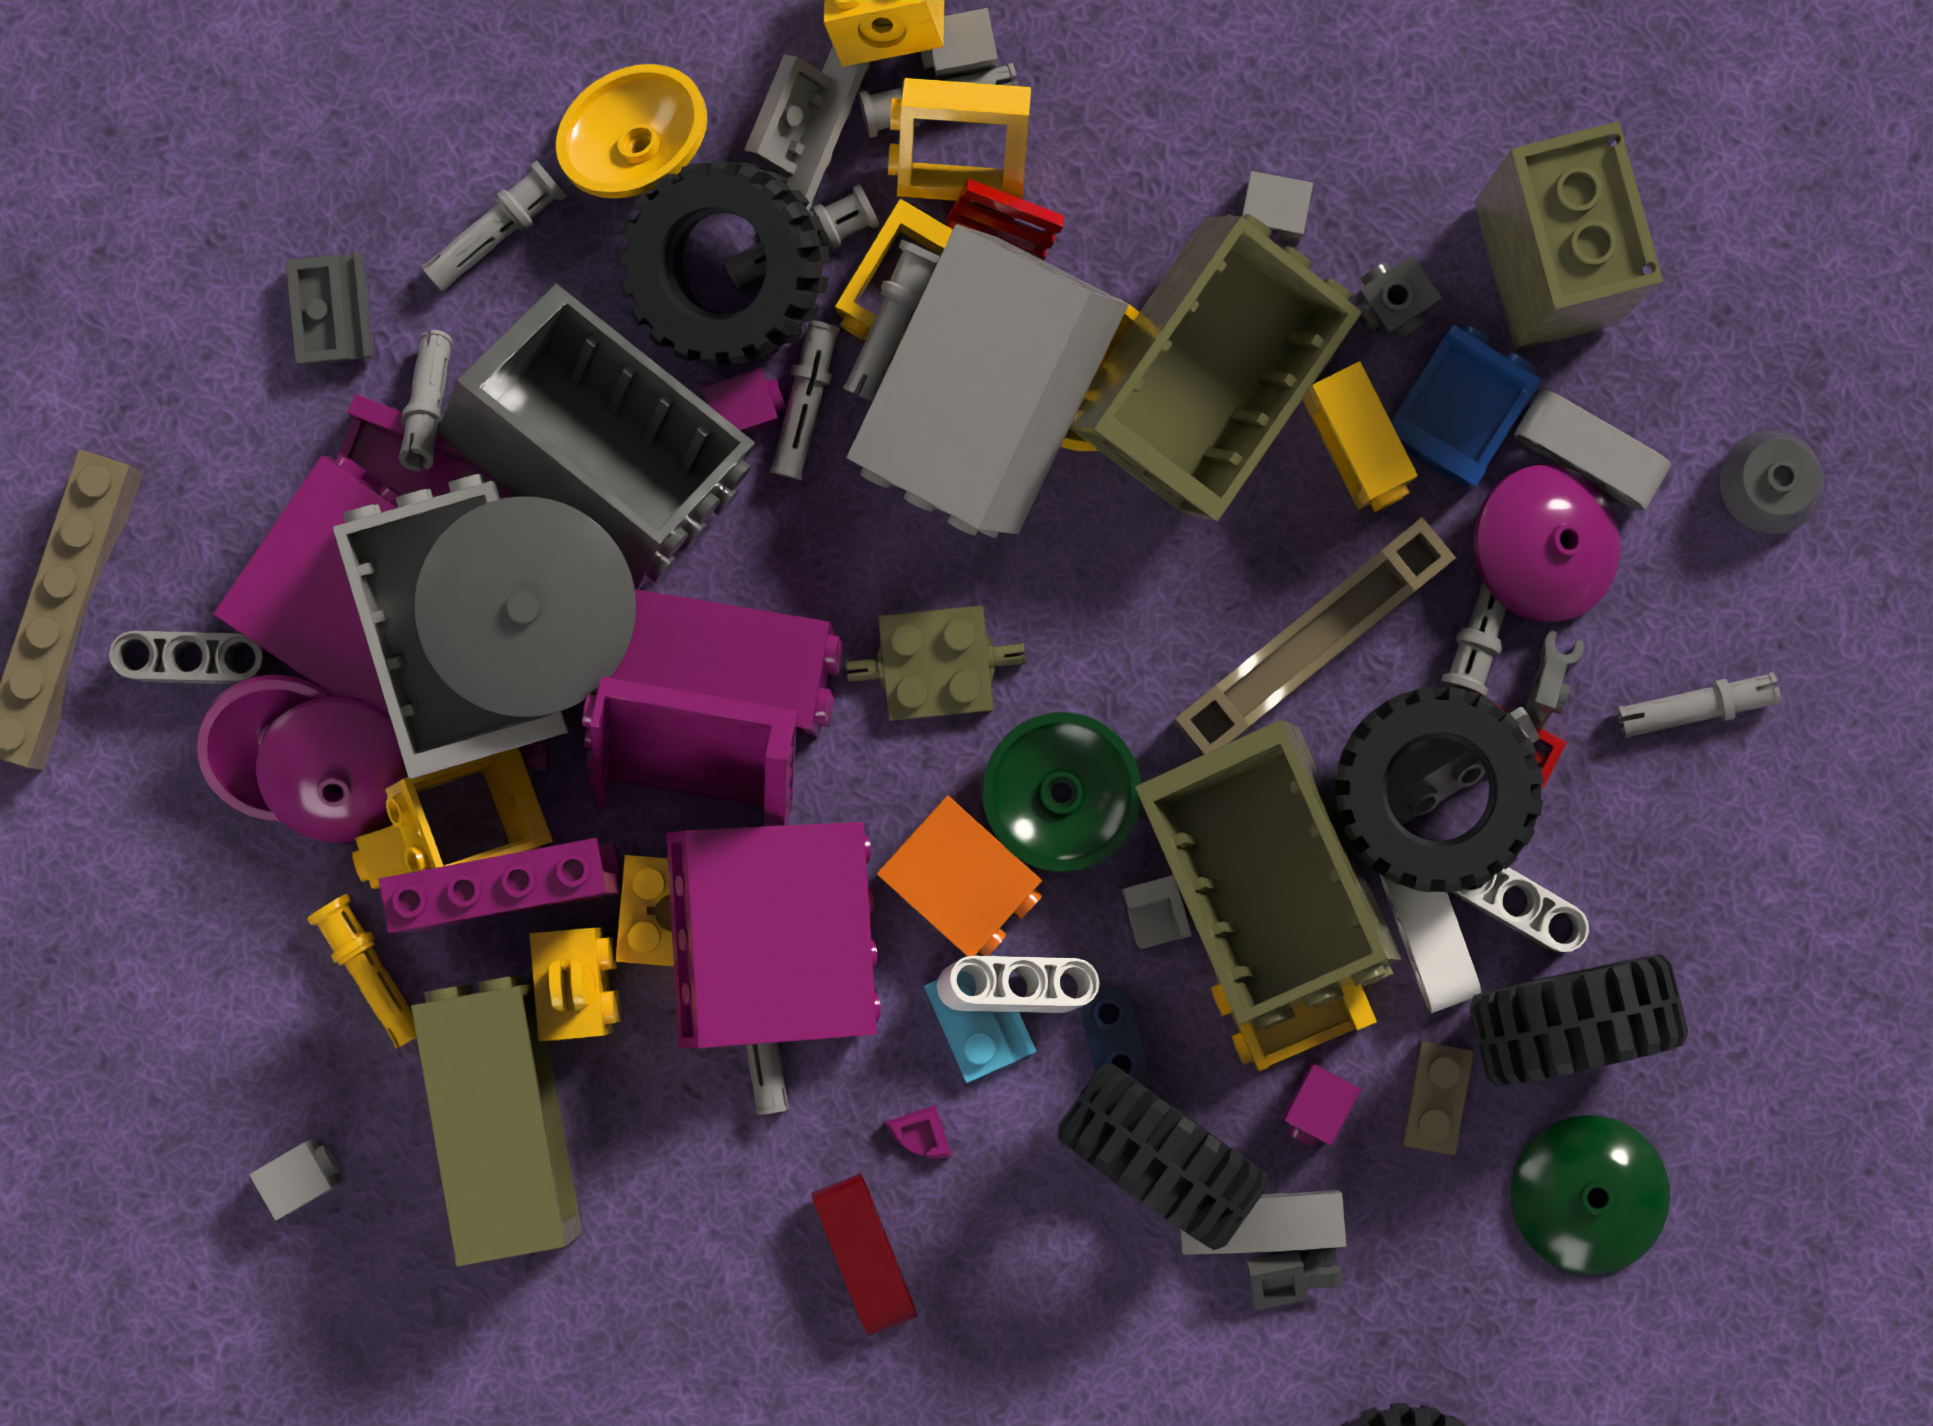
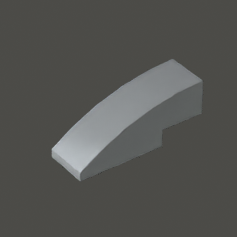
[1180,1190,1347,1255]

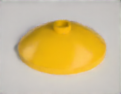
[556,64,707,198]

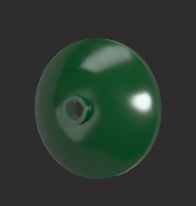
[982,712,1141,872]
[1510,1115,1670,1275]

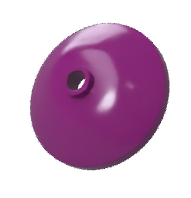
[1473,465,1621,623]
[197,675,343,821]
[256,697,408,843]

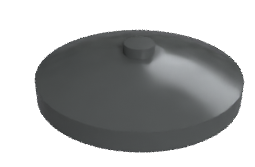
[415,497,636,717]

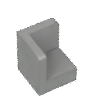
[1242,171,1313,243]
[1121,875,1192,949]

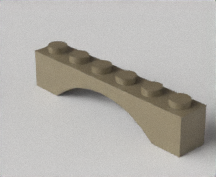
[0,449,143,770]
[1172,517,1456,756]

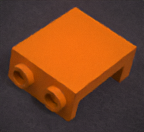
[877,795,1043,956]

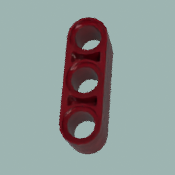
[811,1173,918,1337]

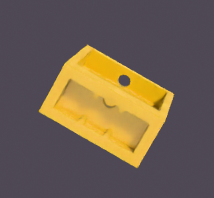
[888,78,1031,202]
[835,199,953,358]
[1302,361,1418,513]
[385,747,553,873]

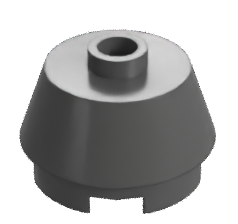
[1720,430,1824,534]

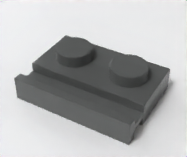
[286,252,375,367]

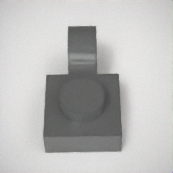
[1525,631,1584,729]
[1247,1248,1343,1311]

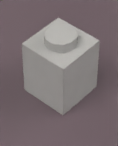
[920,8,998,81]
[249,1139,340,1221]

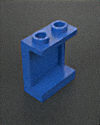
[1391,325,1542,492]

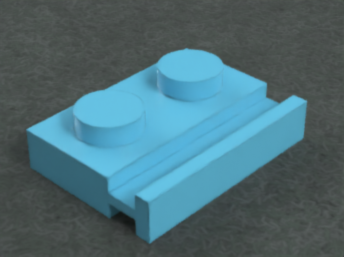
[924,955,1036,1083]

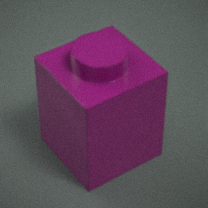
[701,368,786,436]
[1280,1062,1361,1149]

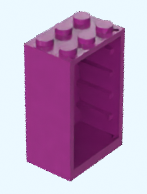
[592,589,843,737]

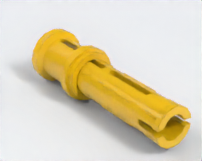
[307,894,417,1049]

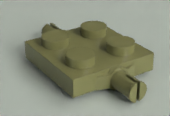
[846,605,1026,721]

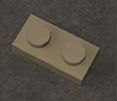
[1401,1041,1474,1156]

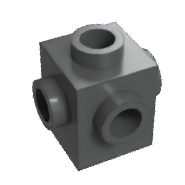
[1355,254,1442,341]

